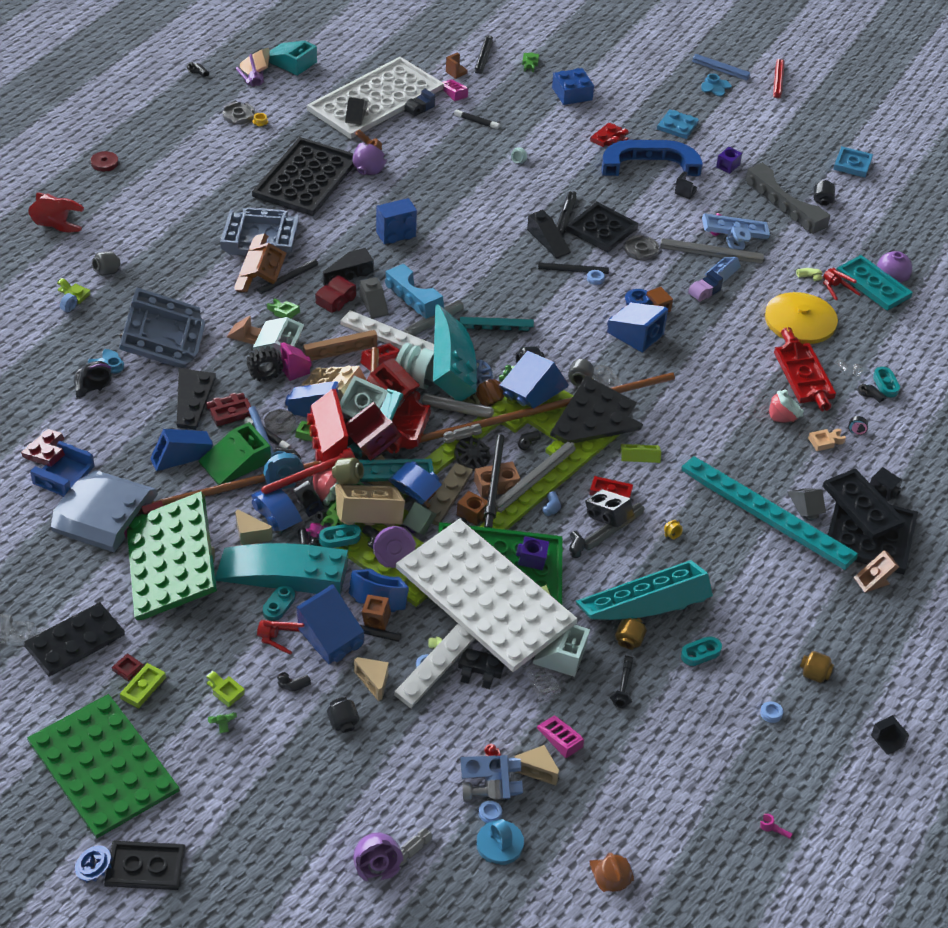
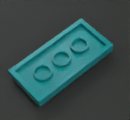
[836,255,913,311]

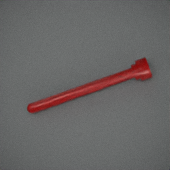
[261,447,355,494]

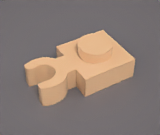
[808,429,846,451]

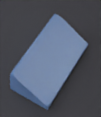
[705,257,741,282]

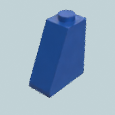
[285,381,338,417]
[151,429,213,472]

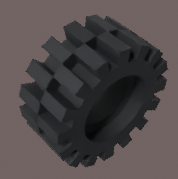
[246,346,283,382]

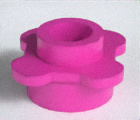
[306,523,327,538]

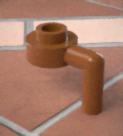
[355,129,382,150]

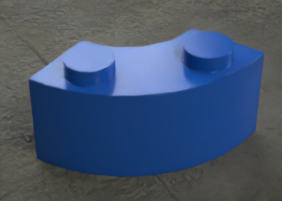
[388,461,442,505]
[251,488,303,531]
[349,569,409,612]

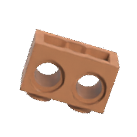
[474,461,520,498]

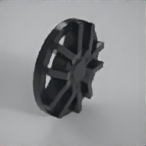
[454,436,491,471]

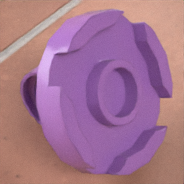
[373,526,416,568]

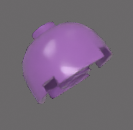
[353,143,387,175]
[877,251,912,283]
[353,832,403,882]

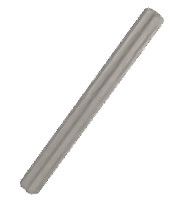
[660,238,764,263]
[495,442,576,513]

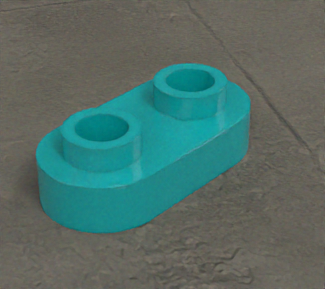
[873,366,900,398]
[319,524,361,548]
[263,586,295,621]
[681,636,722,666]

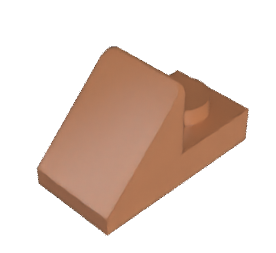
[227,316,262,344]
[853,550,899,593]

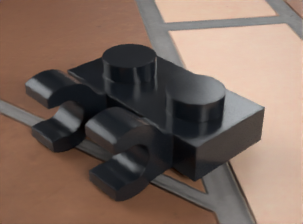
[458,648,505,689]

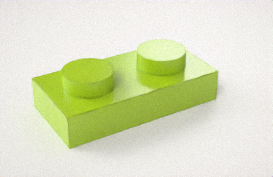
[120,663,166,709]

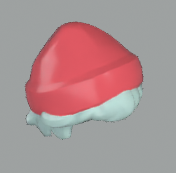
[769,390,804,423]
[313,468,339,506]

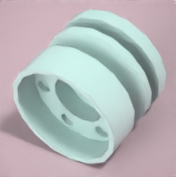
[396,342,434,390]

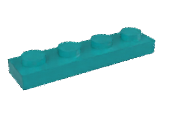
[460,317,534,331]
[359,459,434,482]

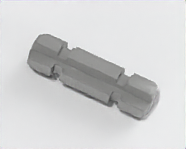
[443,423,482,443]
[393,828,432,866]

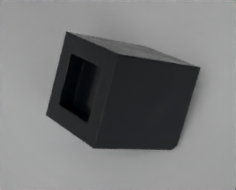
[675,171,697,199]
[871,715,909,755]

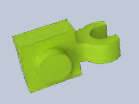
[57,278,91,304]
[206,671,245,707]

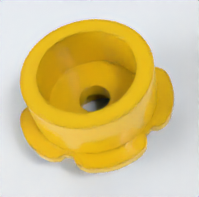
[252,113,269,126]
[664,520,683,540]

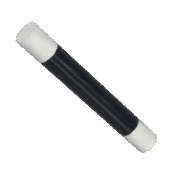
[454,110,500,129]
[244,416,291,449]

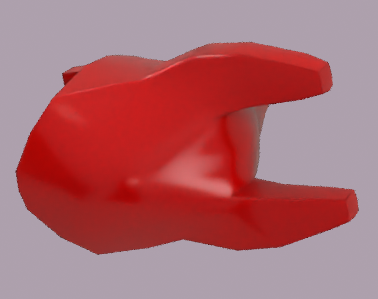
[28,192,84,232]

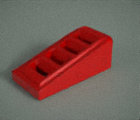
[360,343,400,371]

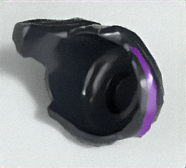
[74,361,112,397]

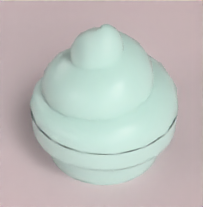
[511,147,527,164]

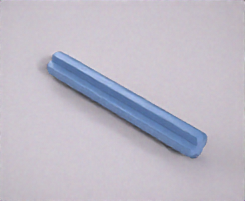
[692,54,750,80]

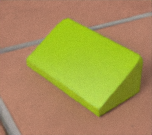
[620,444,661,463]

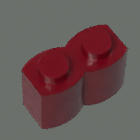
[315,276,356,313]

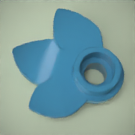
[701,74,732,97]
[88,349,124,373]

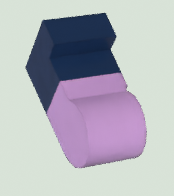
[688,270,723,302]

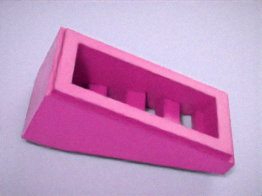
[442,79,468,101]
[537,715,584,758]

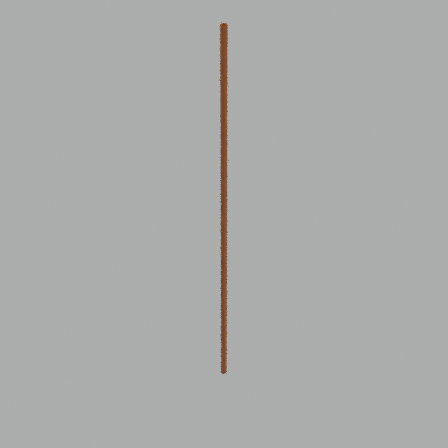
[139,372,675,513]

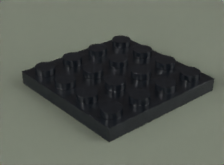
[827,502,918,575]

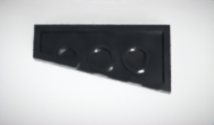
[177,368,216,430]

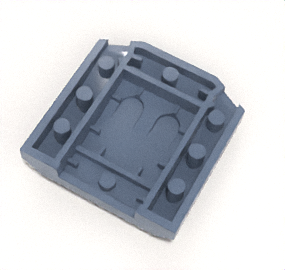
[220,208,299,257]
[119,287,205,368]
[51,470,158,552]

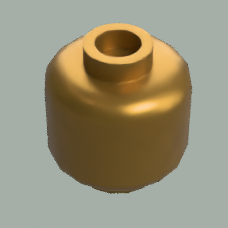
[615,618,647,650]
[800,651,834,683]

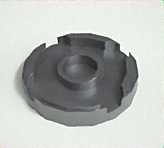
[222,102,255,124]
[625,235,659,261]

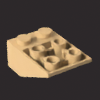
[301,366,366,402]

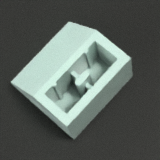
[252,317,304,357]
[533,625,590,677]

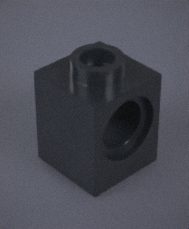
[870,467,903,502]

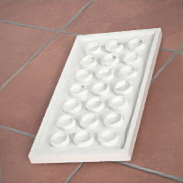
[307,57,444,139]
[396,519,577,672]

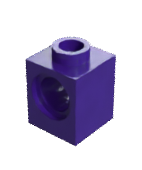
[716,147,742,174]
[516,536,549,570]

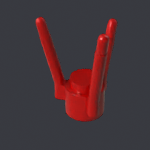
[823,268,861,300]
[257,620,305,654]

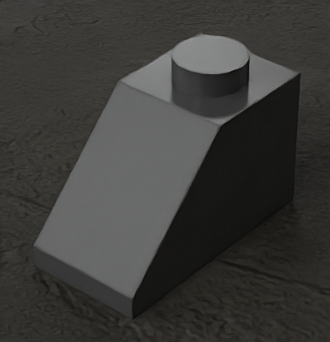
[360,277,389,319]
[787,488,826,519]

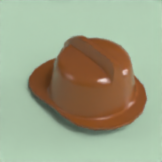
[589,852,634,892]

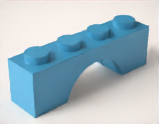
[385,264,444,319]

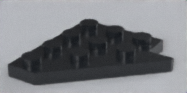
[550,375,643,443]

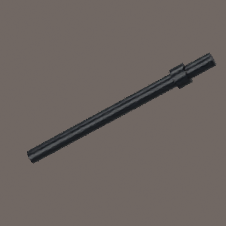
[484,434,505,528]

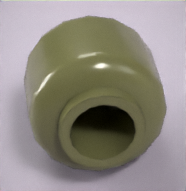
[332,458,364,485]

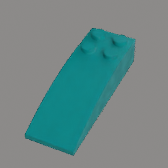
[433,304,477,401]
[215,543,348,595]
[576,560,713,620]

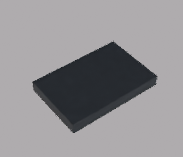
[104,840,185,890]

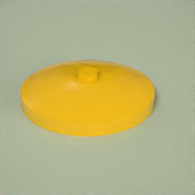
[765,292,838,344]

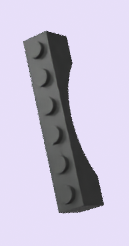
[745,162,831,234]

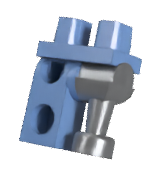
[460,755,523,802]

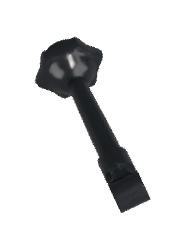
[610,655,634,708]

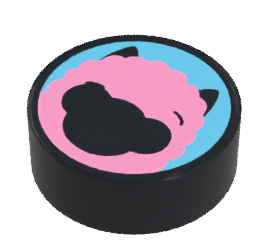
[848,416,868,435]

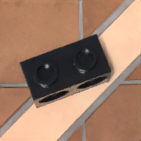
[585,489,634,528]

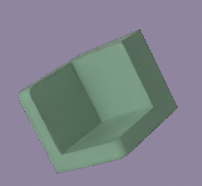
[403,502,437,535]

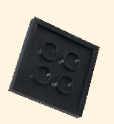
[566,202,639,253]

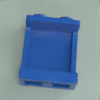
[30,441,95,497]

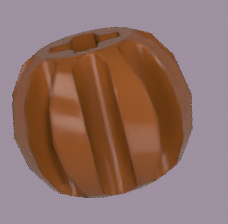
[476,379,504,407]

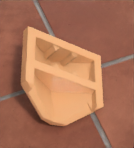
[240,48,270,75]

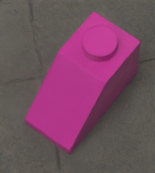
[280,342,312,381]

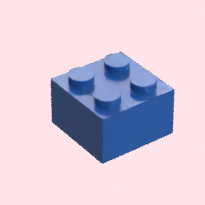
[552,68,594,105]
[376,198,417,244]

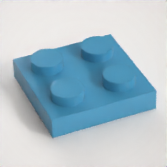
[657,109,699,139]
[833,146,873,178]

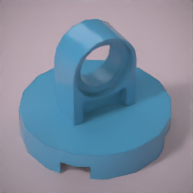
[263,451,304,489]
[477,819,524,865]

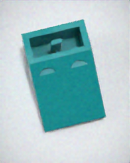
[269,40,317,76]

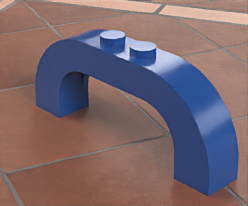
[601,140,703,176]

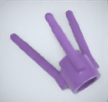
[236,54,264,86]

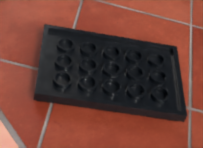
[252,137,354,216]

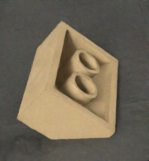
[335,484,405,526]

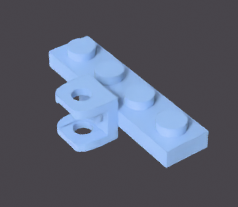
[702,213,770,250]

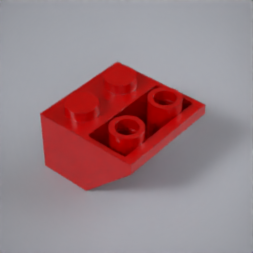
[366,358,420,404]

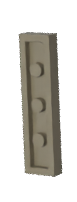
[428,463,473,526]

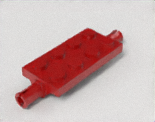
[774,327,836,412]
[386,390,431,453]

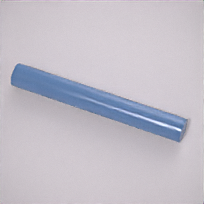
[248,406,274,454]

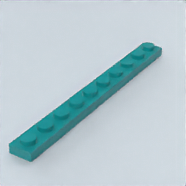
[681,456,858,570]

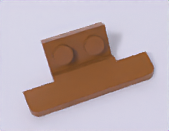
[234,233,287,293]

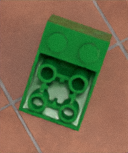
[199,422,271,485]

